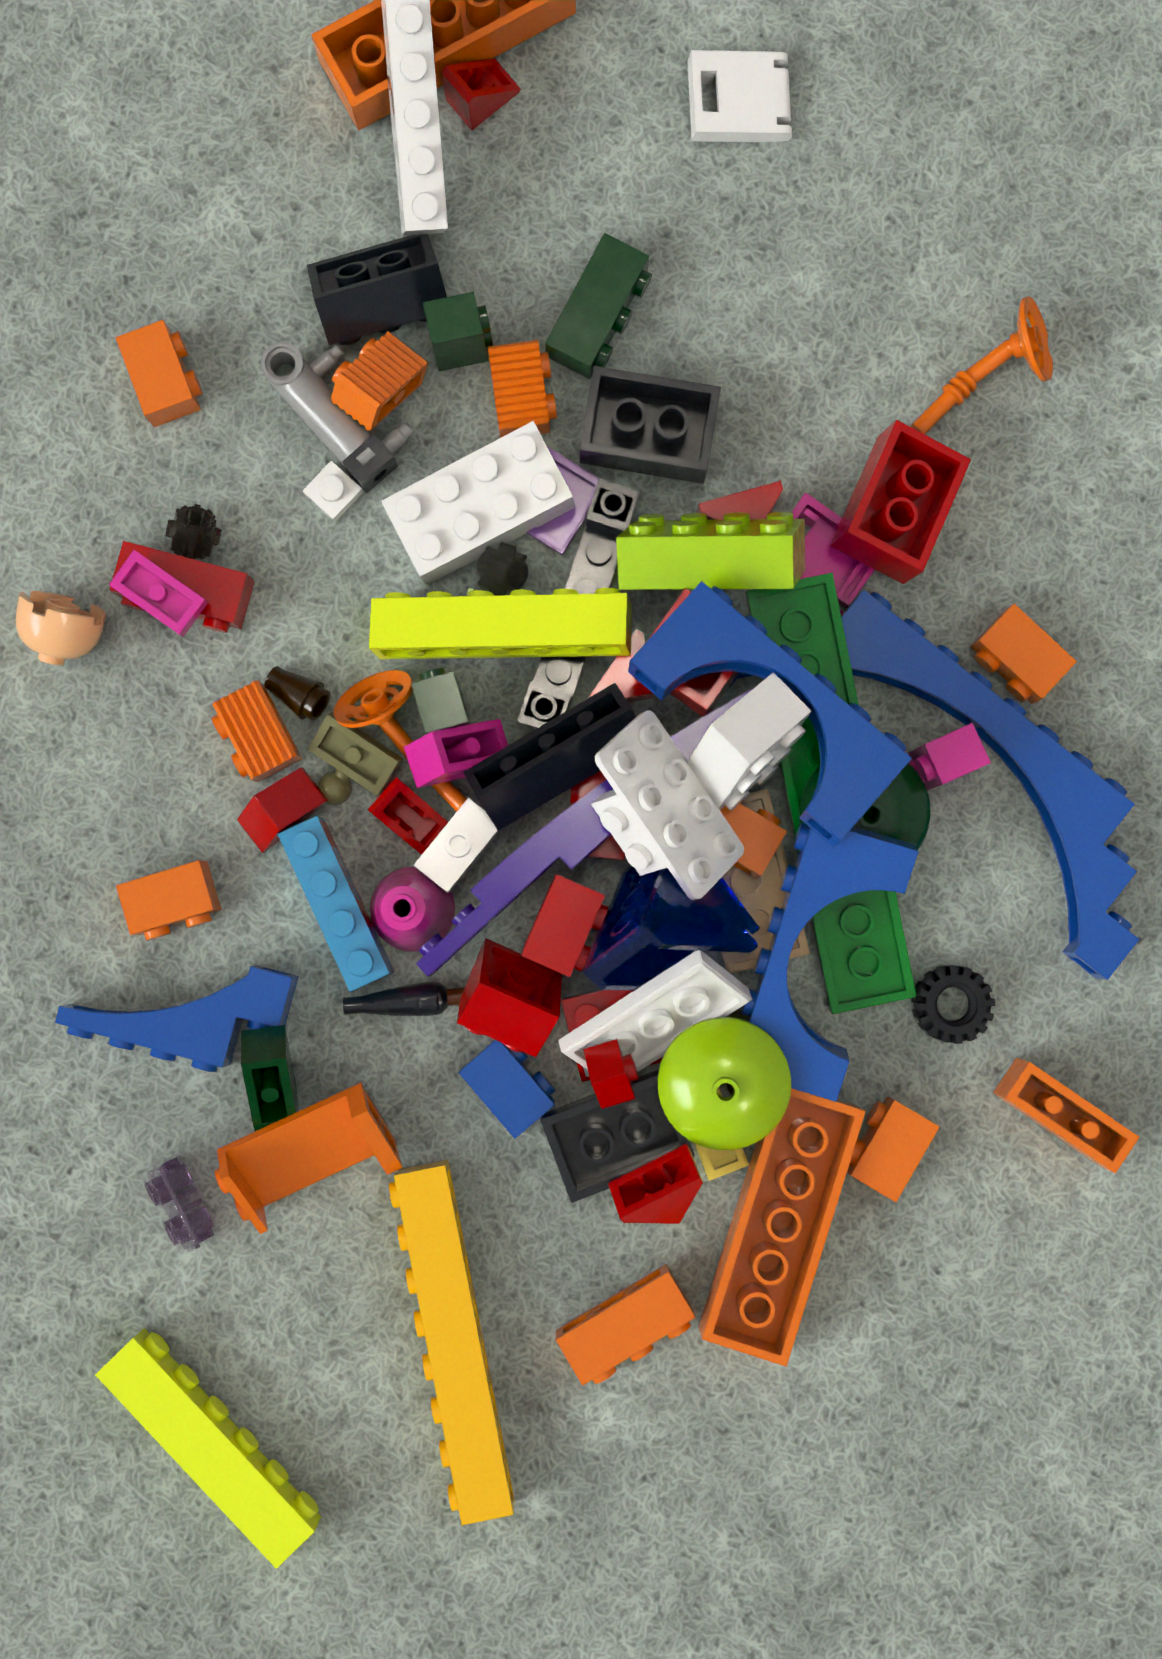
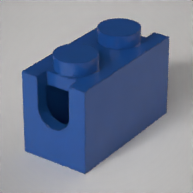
[458,1040,556,1139]

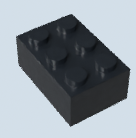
[580,366,721,484]
[540,1069,695,1203]

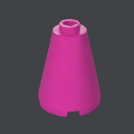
[370,867,455,952]

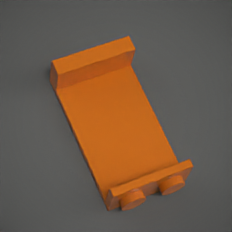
[215,1083,403,1234]

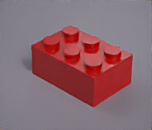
[830,420,971,584]

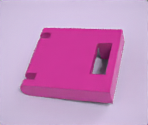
[791,492,875,616]

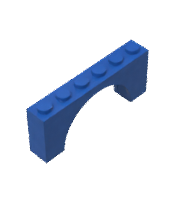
[628,581,912,847]
[741,823,919,1102]

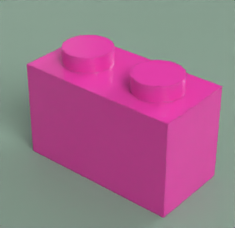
[404,719,508,788]
[908,723,991,790]

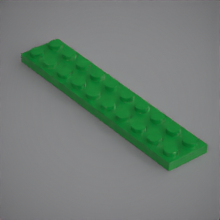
[745,572,917,1015]

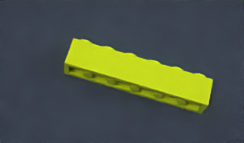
[369,588,632,660]
[95,1328,321,1569]

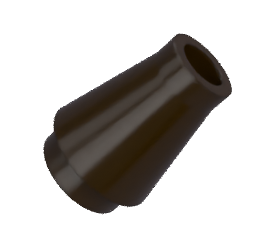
[264,666,330,721]

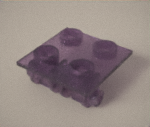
[144,1157,214,1250]

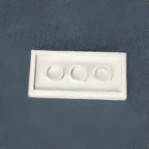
[558,949,752,1072]

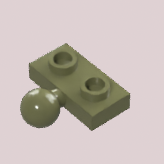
[307,712,403,805]

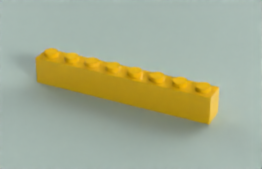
[389,1160,515,1525]

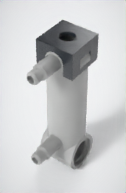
[261,342,414,494]

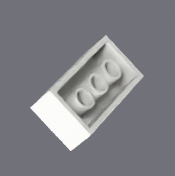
[381,421,576,585]

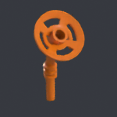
[911,296,1053,434]
[333,670,467,812]

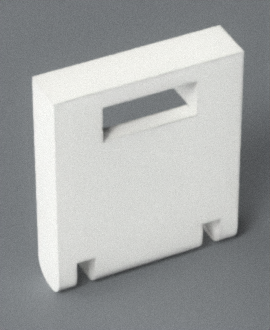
[687,50,792,142]

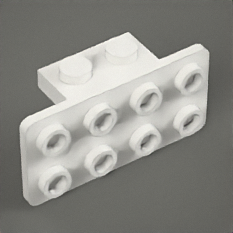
[591,710,744,900]

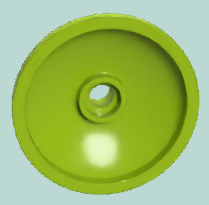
[658,1017,791,1150]

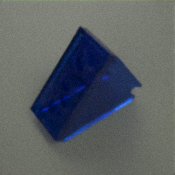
[582,865,760,991]

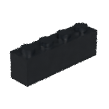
[463,683,636,831]

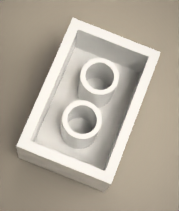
[687,672,812,811]

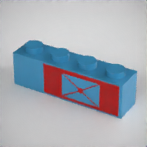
[278,816,395,992]

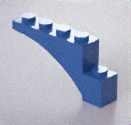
[55,965,299,1072]

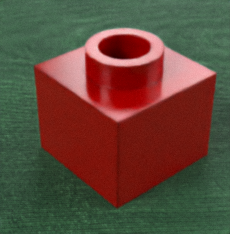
[583,1039,639,1109]

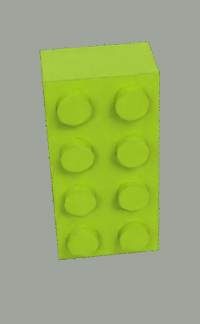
[616,512,805,590]

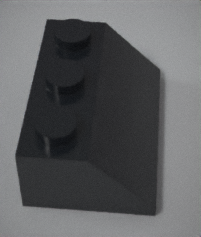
[307,234,447,346]

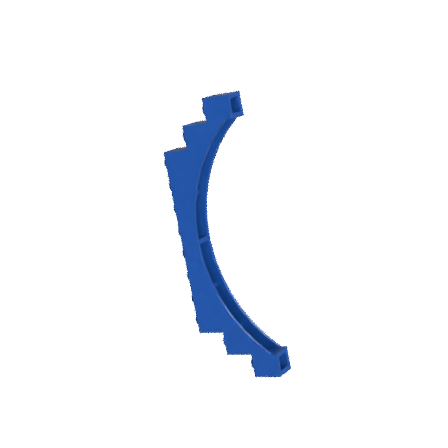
[729,590,1139,980]

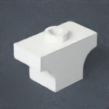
[414,798,498,893]

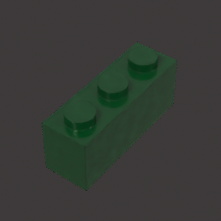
[545,233,652,379]

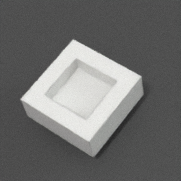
[303,461,364,522]

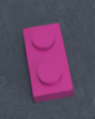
[109,550,208,637]

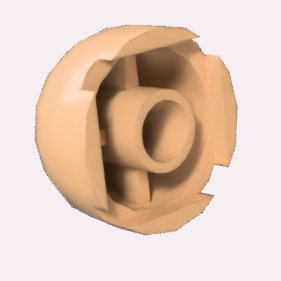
[16,591,106,665]

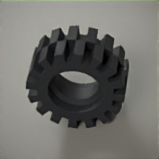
[911,965,995,1044]

